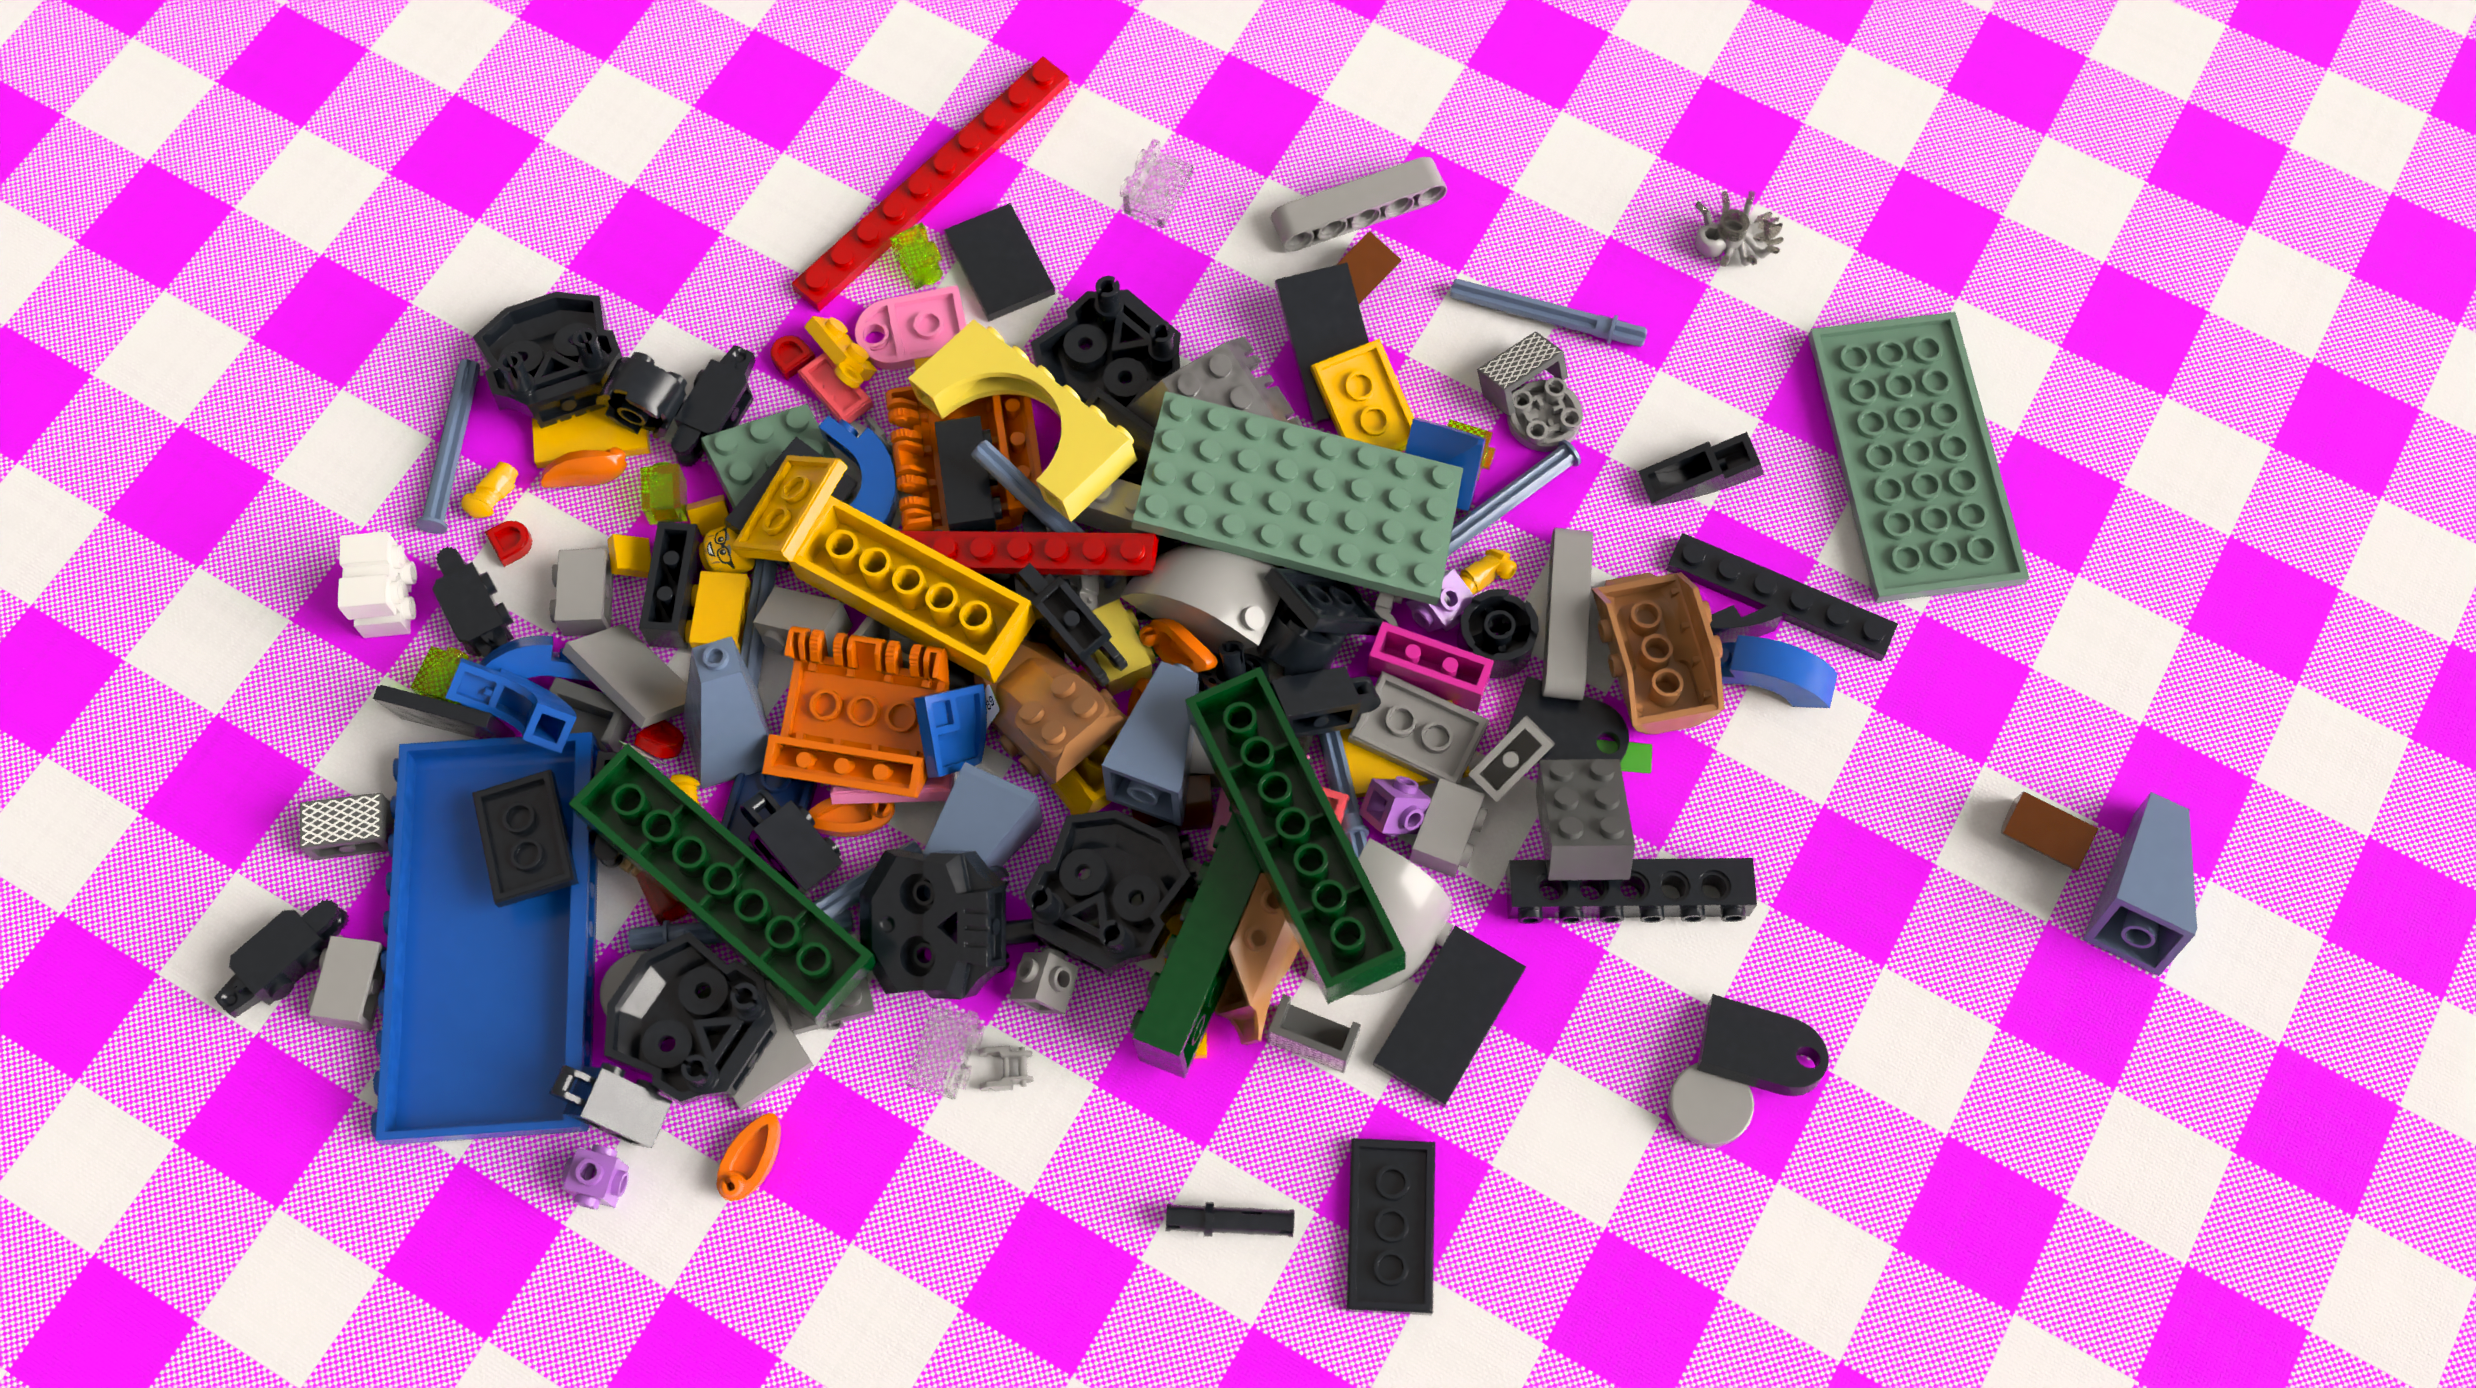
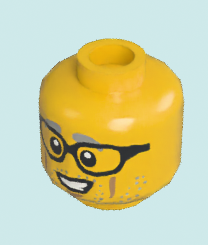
[699,526,755,574]

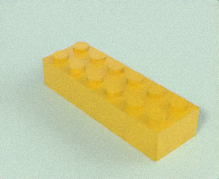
[789,496,1036,684]

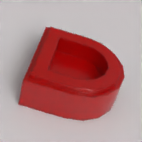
[770,335,816,381]
[485,521,533,567]
[634,720,684,759]

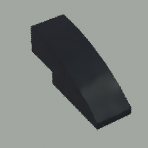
[1638,432,1764,506]

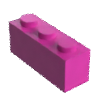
[1367,622,1494,712]

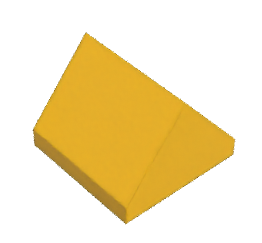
[687,494,730,538]

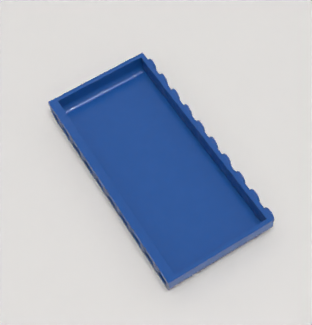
[371,732,600,1145]

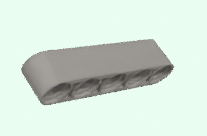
[1271,157,1447,251]
[1542,528,1593,701]

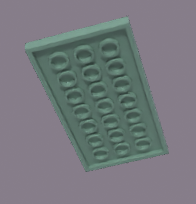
[1808,312,2029,603]
[1131,391,1463,606]

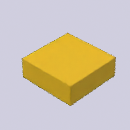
[607,534,651,578]

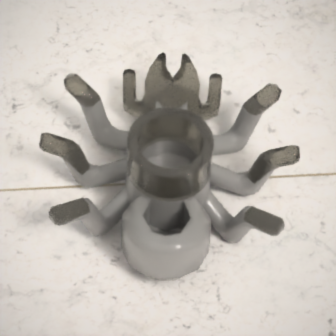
[1695,191,1784,267]

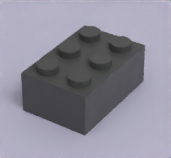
[1536,759,1635,880]

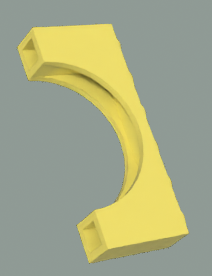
[908,319,1137,522]

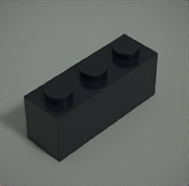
[935,416,1003,532]
[639,521,703,649]

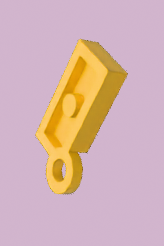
[804,316,877,389]

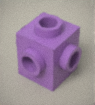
[1405,569,1475,633]
[1359,776,1431,837]
[562,1144,629,1210]

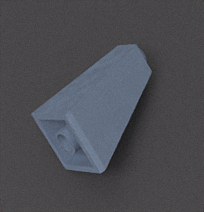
[683,636,771,789]
[1102,661,1199,827]
[922,762,1043,899]
[2083,792,2197,976]

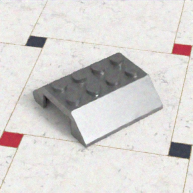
[1128,337,1302,429]

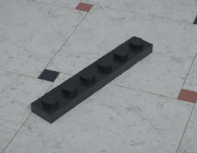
[1666,533,1898,662]

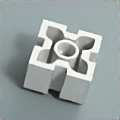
[338,531,417,638]

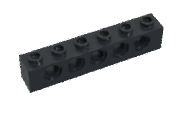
[1505,858,1757,924]

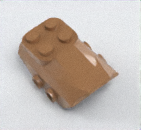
[1591,572,1725,734]
[974,639,1128,785]
[1215,873,1300,1045]

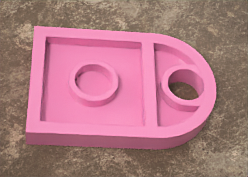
[855,285,966,370]

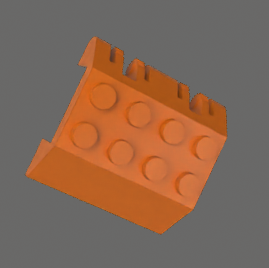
[885,386,1042,531]
[762,626,950,798]

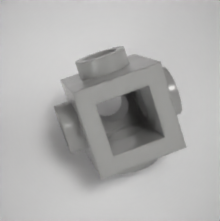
[1009,948,1079,1014]

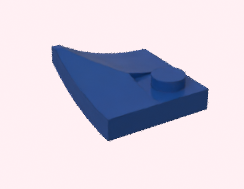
[1405,417,1486,511]
[914,684,987,778]

